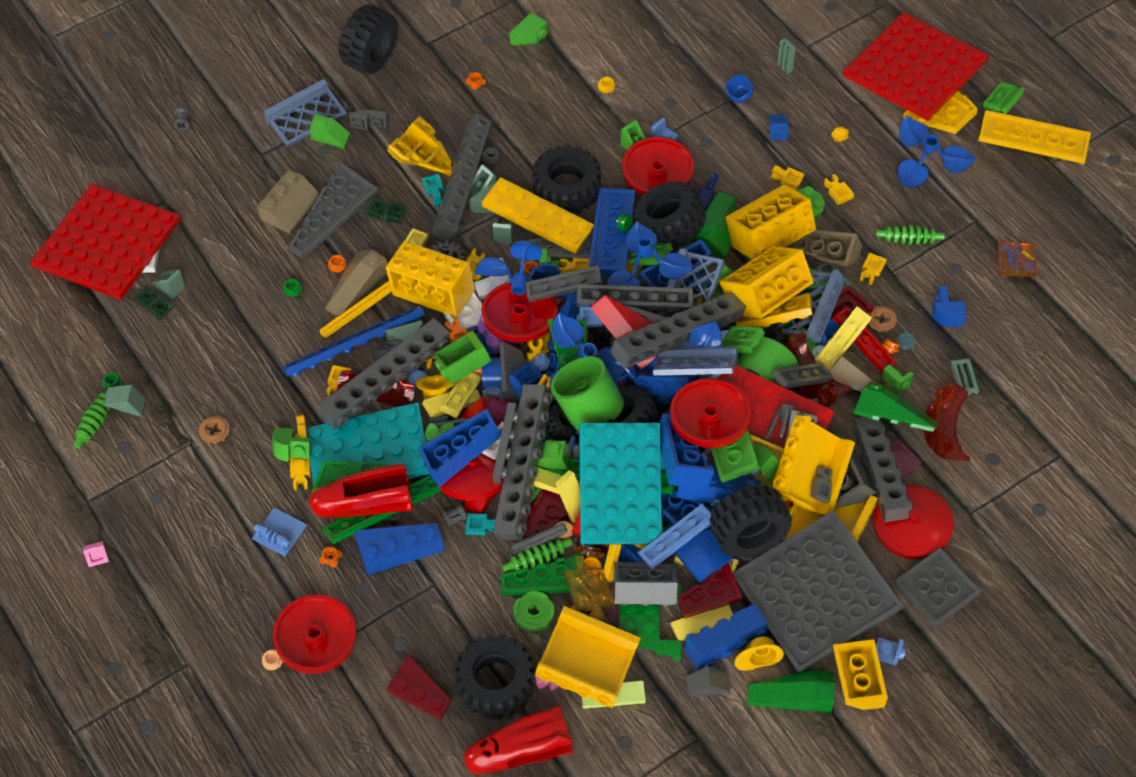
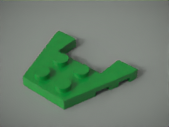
[311,461,386,520]
[619,584,681,661]

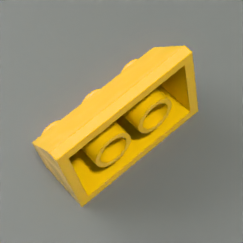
[833,639,888,710]

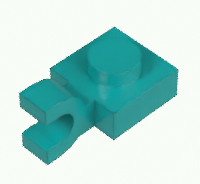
[421,174,444,207]
[465,513,496,536]

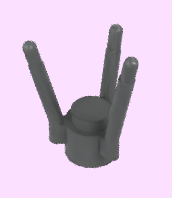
[764,404,797,441]

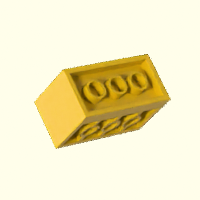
[725,184,816,260]
[386,240,475,318]
[719,246,814,319]

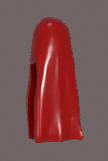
[309,463,413,518]
[464,706,573,775]

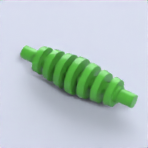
[876,225,945,245]
[73,390,110,449]
[501,538,573,573]

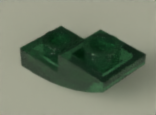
[365,196,407,223]
[133,285,173,320]

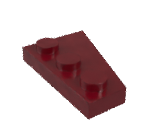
[677,563,742,619]
[386,655,451,720]

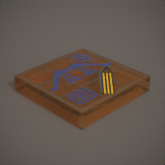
[997,241,1037,277]

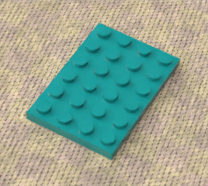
[306,402,430,486]
[579,423,662,545]

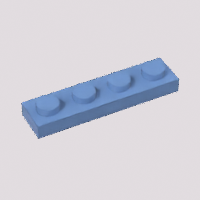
[638,504,711,569]

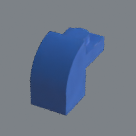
[931,286,967,327]
[482,357,502,394]

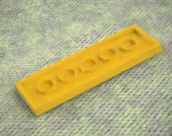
[978,110,1091,164]
[481,177,594,254]

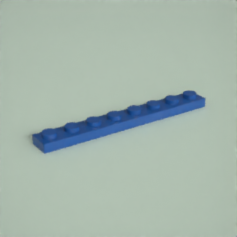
[281,306,425,377]

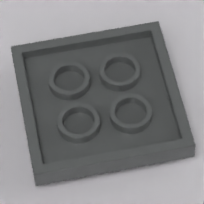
[894,548,982,629]

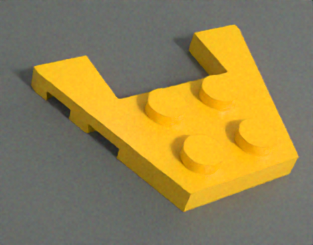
[903,91,978,134]

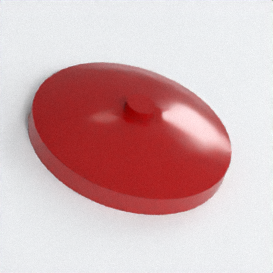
[622,137,694,195]
[481,283,557,343]
[670,379,751,448]
[437,453,508,501]
[873,485,954,559]
[273,595,356,674]

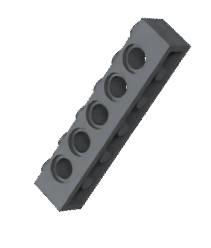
[576,284,693,312]
[853,417,912,522]

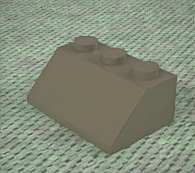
[257,169,320,234]

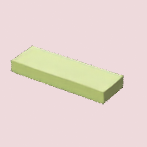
[582,681,646,709]

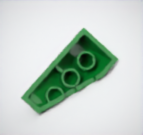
[692,191,736,259]
[854,382,939,431]
[747,670,835,712]

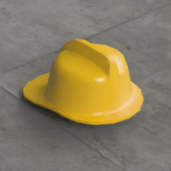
[416,374,461,400]
[734,637,784,671]

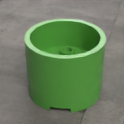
[738,337,798,385]
[551,356,624,431]

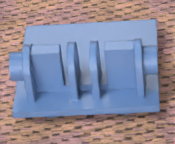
[252,507,308,556]

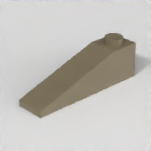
[788,230,862,267]
[325,249,387,317]
[829,349,905,400]

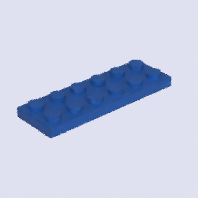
[589,188,635,274]

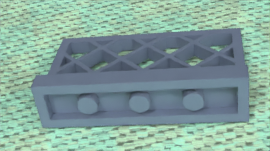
[264,79,347,147]
[658,248,725,318]
[777,270,845,343]
[653,346,738,375]

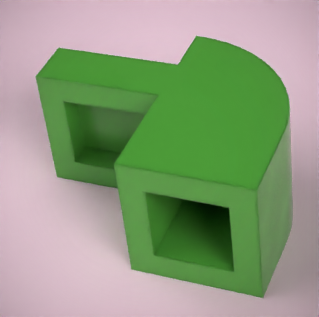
[272,427,311,462]

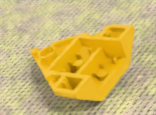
[387,116,452,176]

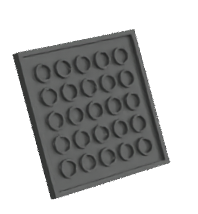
[733,510,903,673]

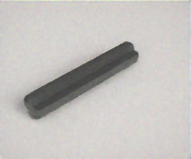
[510,523,568,555]

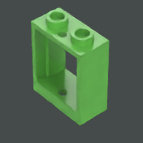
[433,331,492,384]

